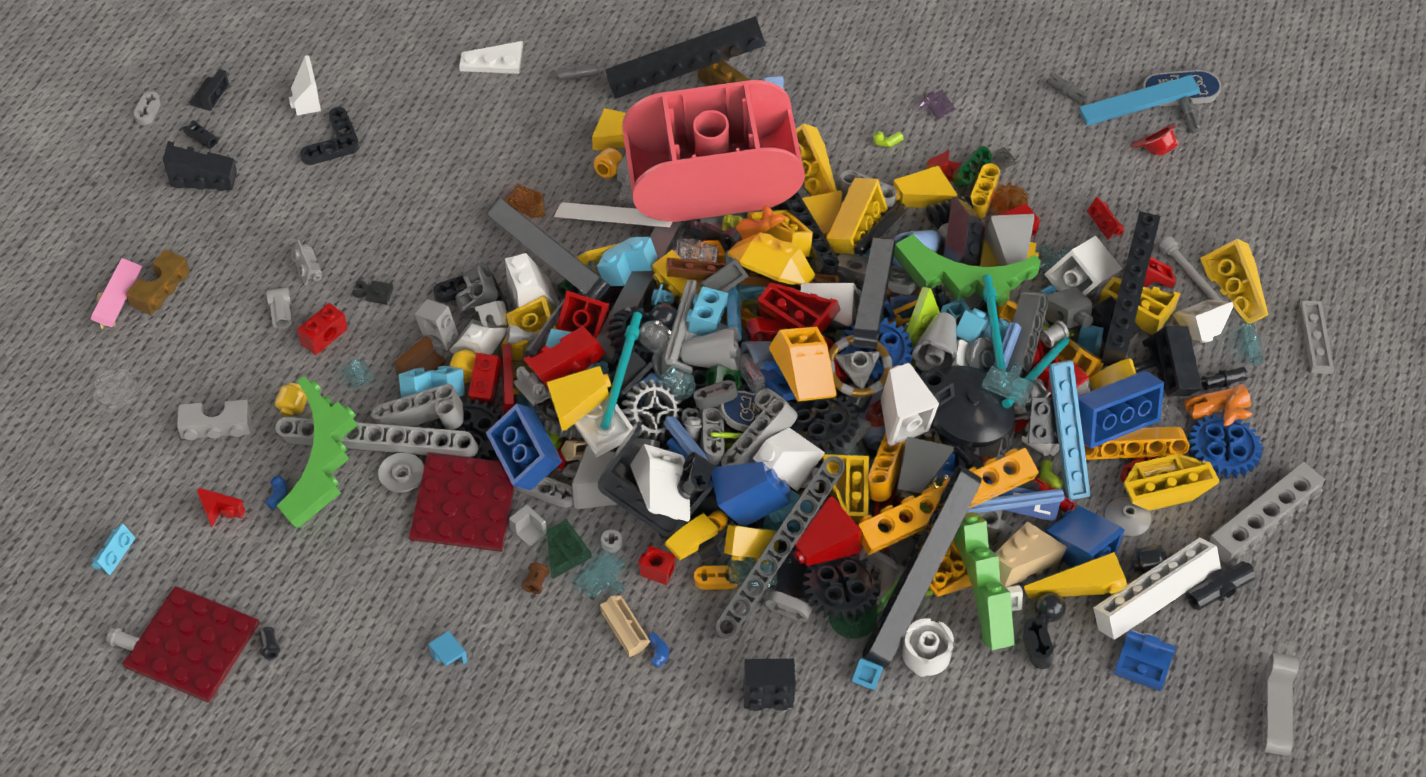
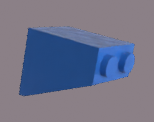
[711,462,791,526]
[1045,506,1125,568]

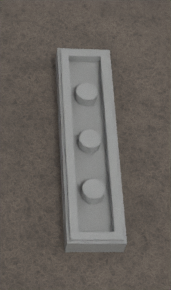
[1299,300,1334,374]

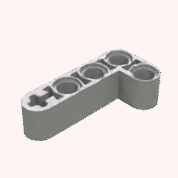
[371,384,463,430]
[721,389,797,466]
[699,405,727,467]
[1263,653,1299,756]

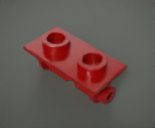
[1087,196,1124,240]

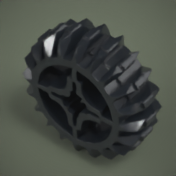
[606,306,664,364]

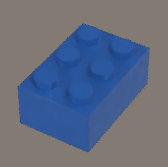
[486,404,562,491]

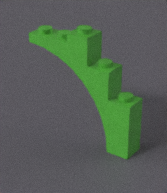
[894,234,1041,307]
[277,376,358,528]
[953,512,1015,650]

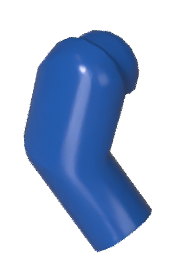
[265,475,288,510]
[648,632,669,667]

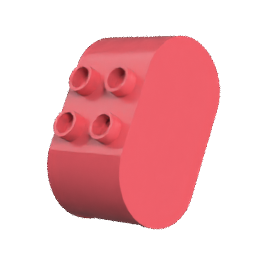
[622,80,805,222]

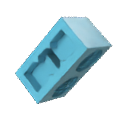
[686,286,728,336]

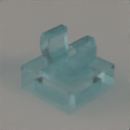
[344,359,374,389]

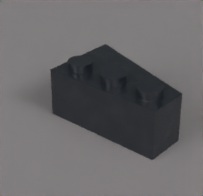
[163,141,237,191]
[1142,326,1202,396]

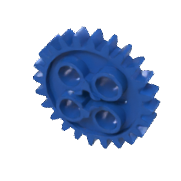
[839,318,913,383]
[1187,413,1263,479]

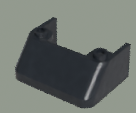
[598,421,713,537]

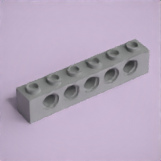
[1209,462,1325,566]

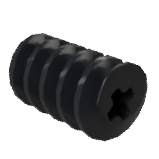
[926,194,973,229]

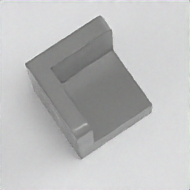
[509,505,547,546]

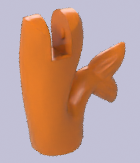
[735,205,786,240]
[1183,384,1252,426]

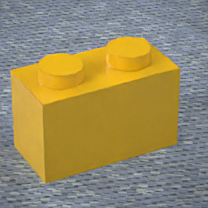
[724,525,779,564]

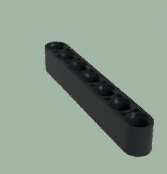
[775,191,840,276]

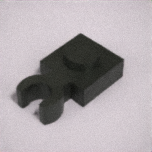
[352,280,394,305]

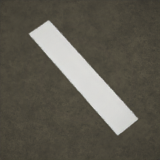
[554,202,672,227]

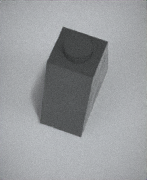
[895,437,954,500]

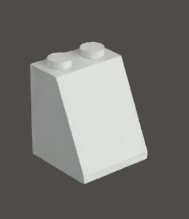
[1044,236,1122,296]
[505,253,559,309]
[800,283,861,330]
[880,363,939,446]

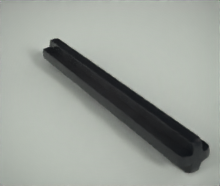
[854,202,905,256]

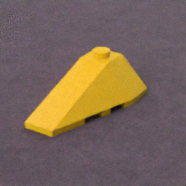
[796,123,837,196]
[1200,239,1268,324]
[1024,552,1127,598]

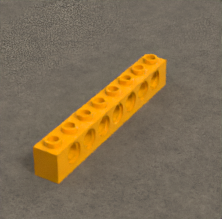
[858,448,1039,556]

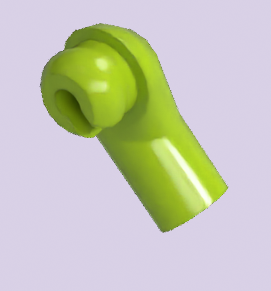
[873,131,904,148]
[1040,460,1063,489]

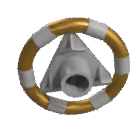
[828,335,893,397]

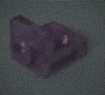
[920,89,955,121]

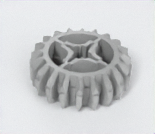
[621,380,683,441]

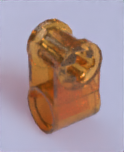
[504,184,545,218]

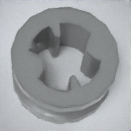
[601,529,622,553]

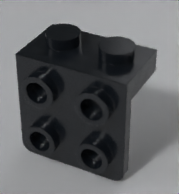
[777,541,825,598]

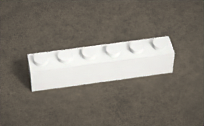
[1093,538,1221,640]

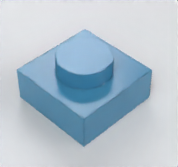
[852,657,883,690]

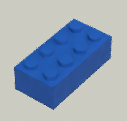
[1078,371,1164,448]

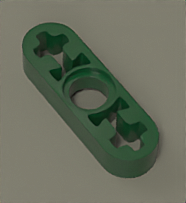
[953,146,992,188]

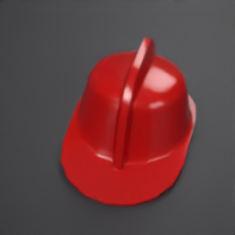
[1130,123,1178,155]

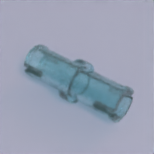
[1241,323,1264,365]

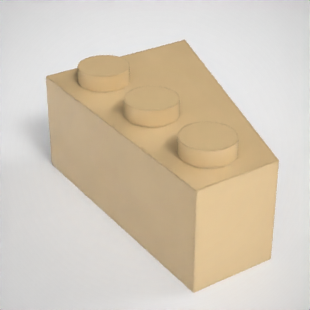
[995,521,1067,587]

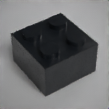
[743,659,796,711]

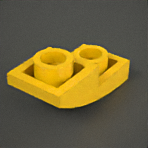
[1089,358,1136,391]
[665,513,719,560]

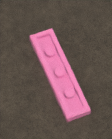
[91,258,142,328]

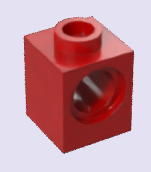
[638,546,676,586]

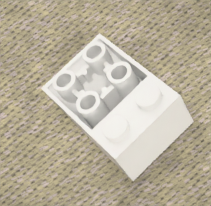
[630,444,690,521]

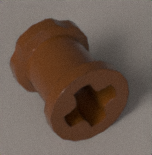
[521,563,549,594]

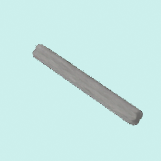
[663,280,698,365]

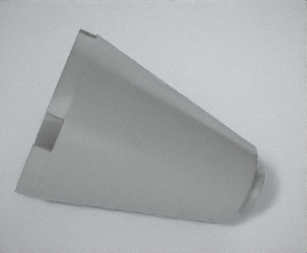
[912,312,957,372]
[678,327,741,371]

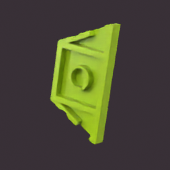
[906,287,940,367]

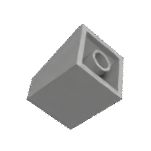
[572,446,618,509]

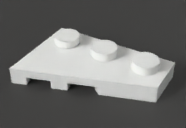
[459,41,523,74]

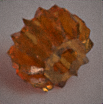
[993,182,1029,213]

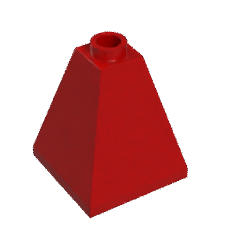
[556,291,609,339]
[793,496,862,566]

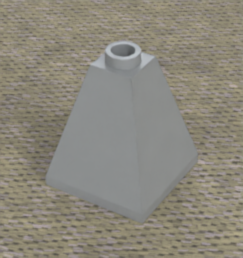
[984,214,1034,266]

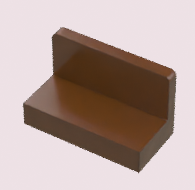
[394,336,446,376]

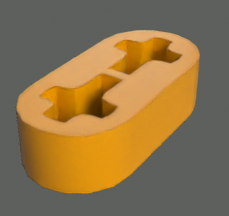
[694,565,739,590]

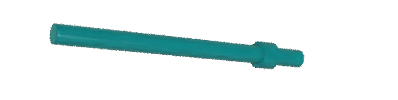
[983,274,1008,389]
[600,312,642,430]
[1002,338,1070,408]

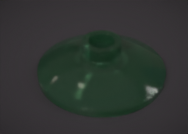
[829,596,877,639]

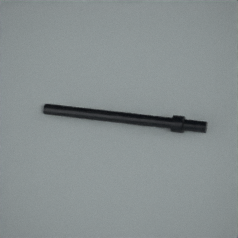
[524,285,579,358]

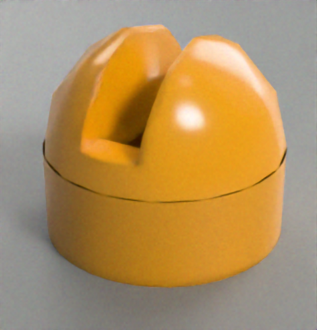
[708,510,728,531]

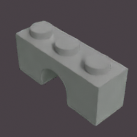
[177,400,251,440]

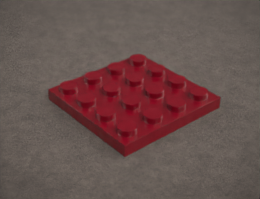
[409,453,515,552]
[122,586,260,703]

